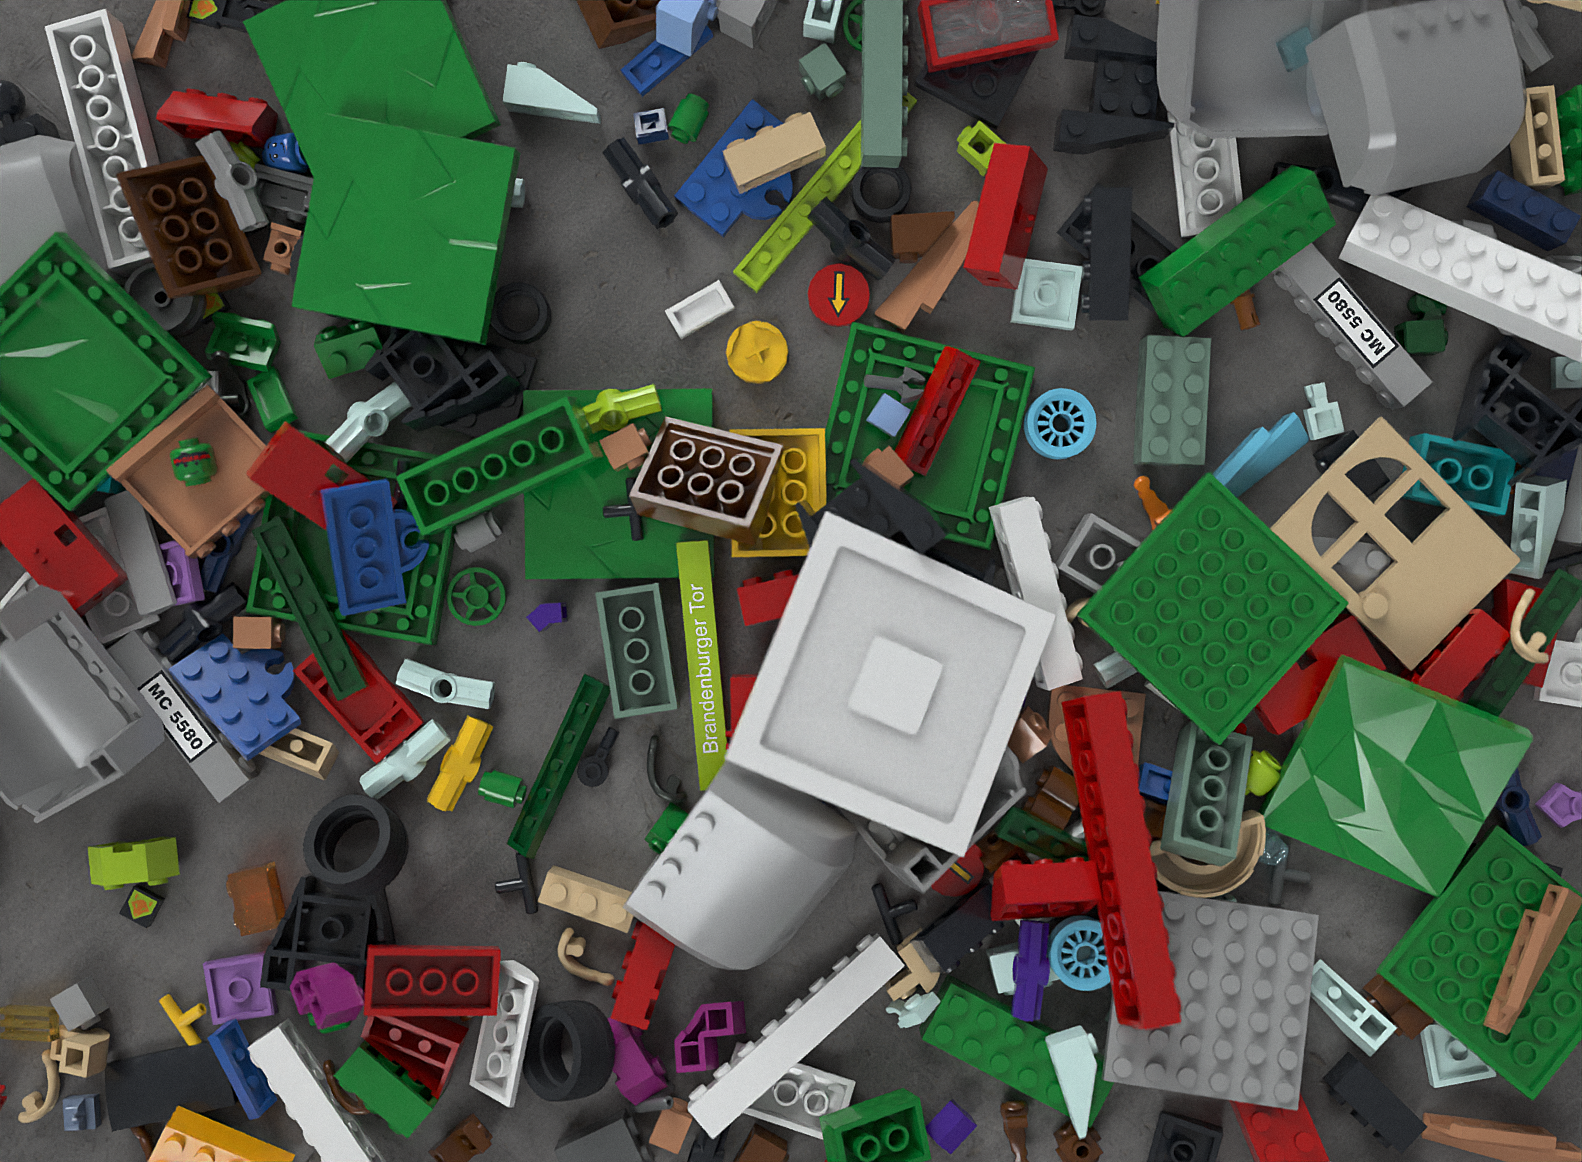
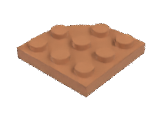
[1047,685,1146,771]

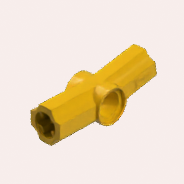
[427,715,493,812]

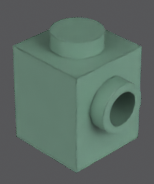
[799,43,846,101]

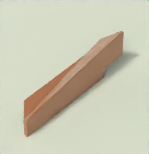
[131,0,191,69]
[875,201,979,334]
[1483,884,1582,1034]
[1421,1113,1582,1162]

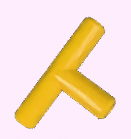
[159,994,207,1046]

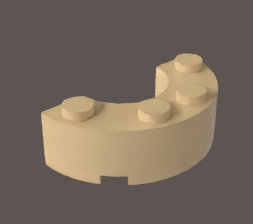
[1150,810,1266,898]

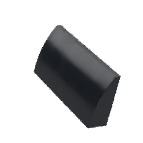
[1056,182,1178,312]
[105,1040,239,1132]
[1147,1111,1223,1162]

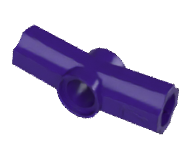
[1011,919,1050,1022]

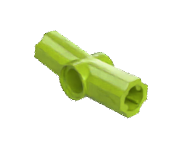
[582,384,662,433]

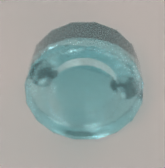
[1258,832,1289,866]

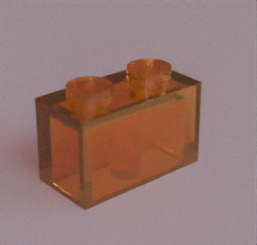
[226,861,286,936]

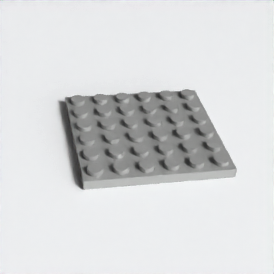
[1102,890,1319,1110]

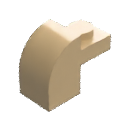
[885,927,940,1001]
[50,1025,110,1078]

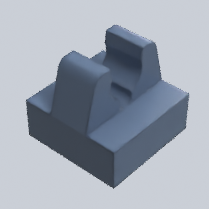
[63,1094,101,1131]

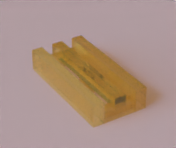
[0,1005,60,1042]

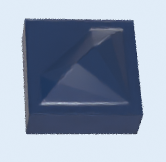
[633,108,669,145]

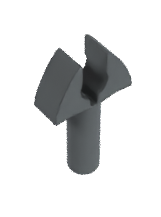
[864,367,925,404]

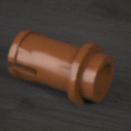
[1230,289,1261,331]

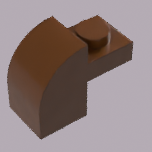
[428,1113,493,1162]

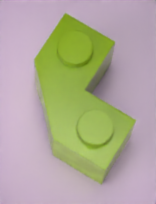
[88,836,180,890]

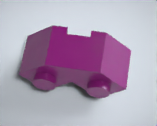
[290,962,365,1030]
[674,1001,746,1073]
[607,1018,667,1106]

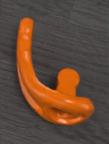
[1133,475,1172,530]

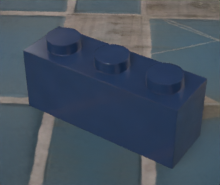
[1466,170,1581,252]

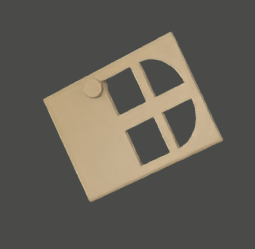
[1270,416,1521,671]

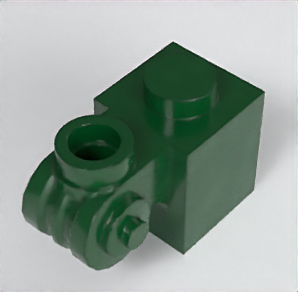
[1394,293,1448,357]

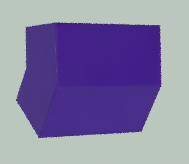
[526,602,568,632]
[925,1099,977,1155]

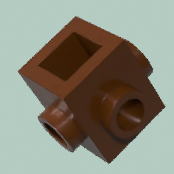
[976,828,1032,873]
[1053,1120,1103,1162]

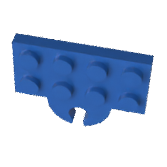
[674,99,793,238]
[321,479,429,616]
[168,634,301,761]

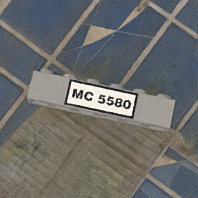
[1272,243,1432,410]
[106,629,259,803]

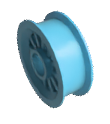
[1024,388,1097,460]
[1047,915,1110,991]

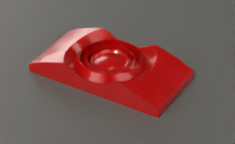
[293,629,425,764]

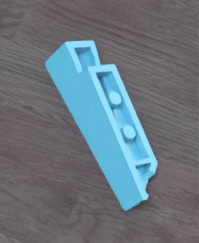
[1212,412,1309,497]

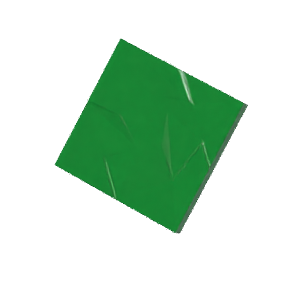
[243,0,501,177]
[291,113,521,345]
[0,232,213,511]
[825,322,1036,551]
[523,388,715,579]
[246,429,458,645]
[1258,654,1533,897]

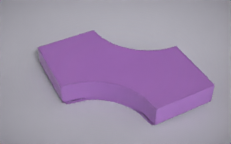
[1535,782,1582,828]

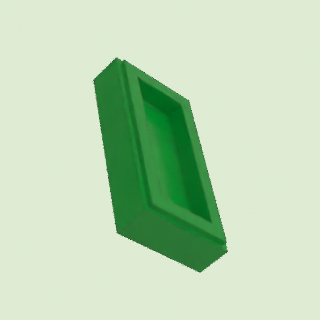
[246,366,298,433]

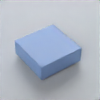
[866,393,911,437]

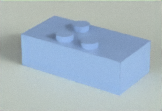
[656,0,718,57]

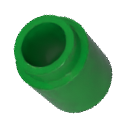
[668,93,710,144]
[478,770,527,809]

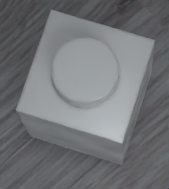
[50,976,109,1032]

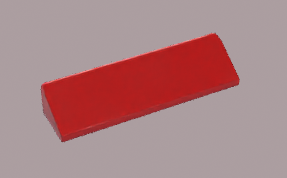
[894,346,980,476]

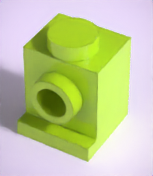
[956,120,1006,177]

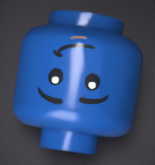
[262,133,309,175]

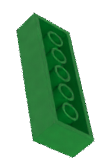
[1139,165,1336,337]
[396,396,604,536]
[919,974,1114,1128]

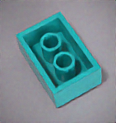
[1401,433,1516,517]

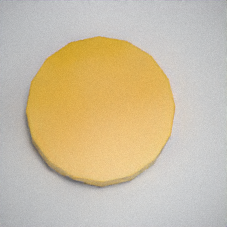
[726,321,788,384]

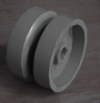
[124,262,207,338]

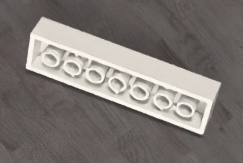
[45,9,160,278]
[1339,194,1582,363]

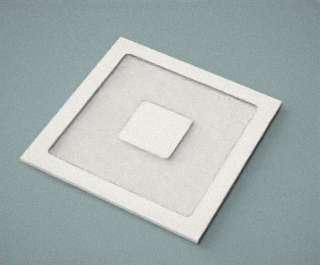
[724,512,1057,857]

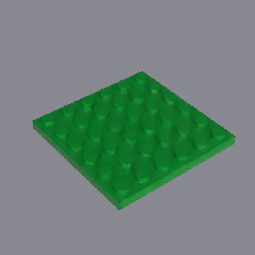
[1076,472,1349,745]
[1375,825,1582,1101]

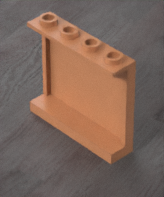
[106,385,271,559]

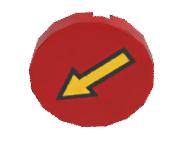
[807,263,870,328]
[931,843,984,897]

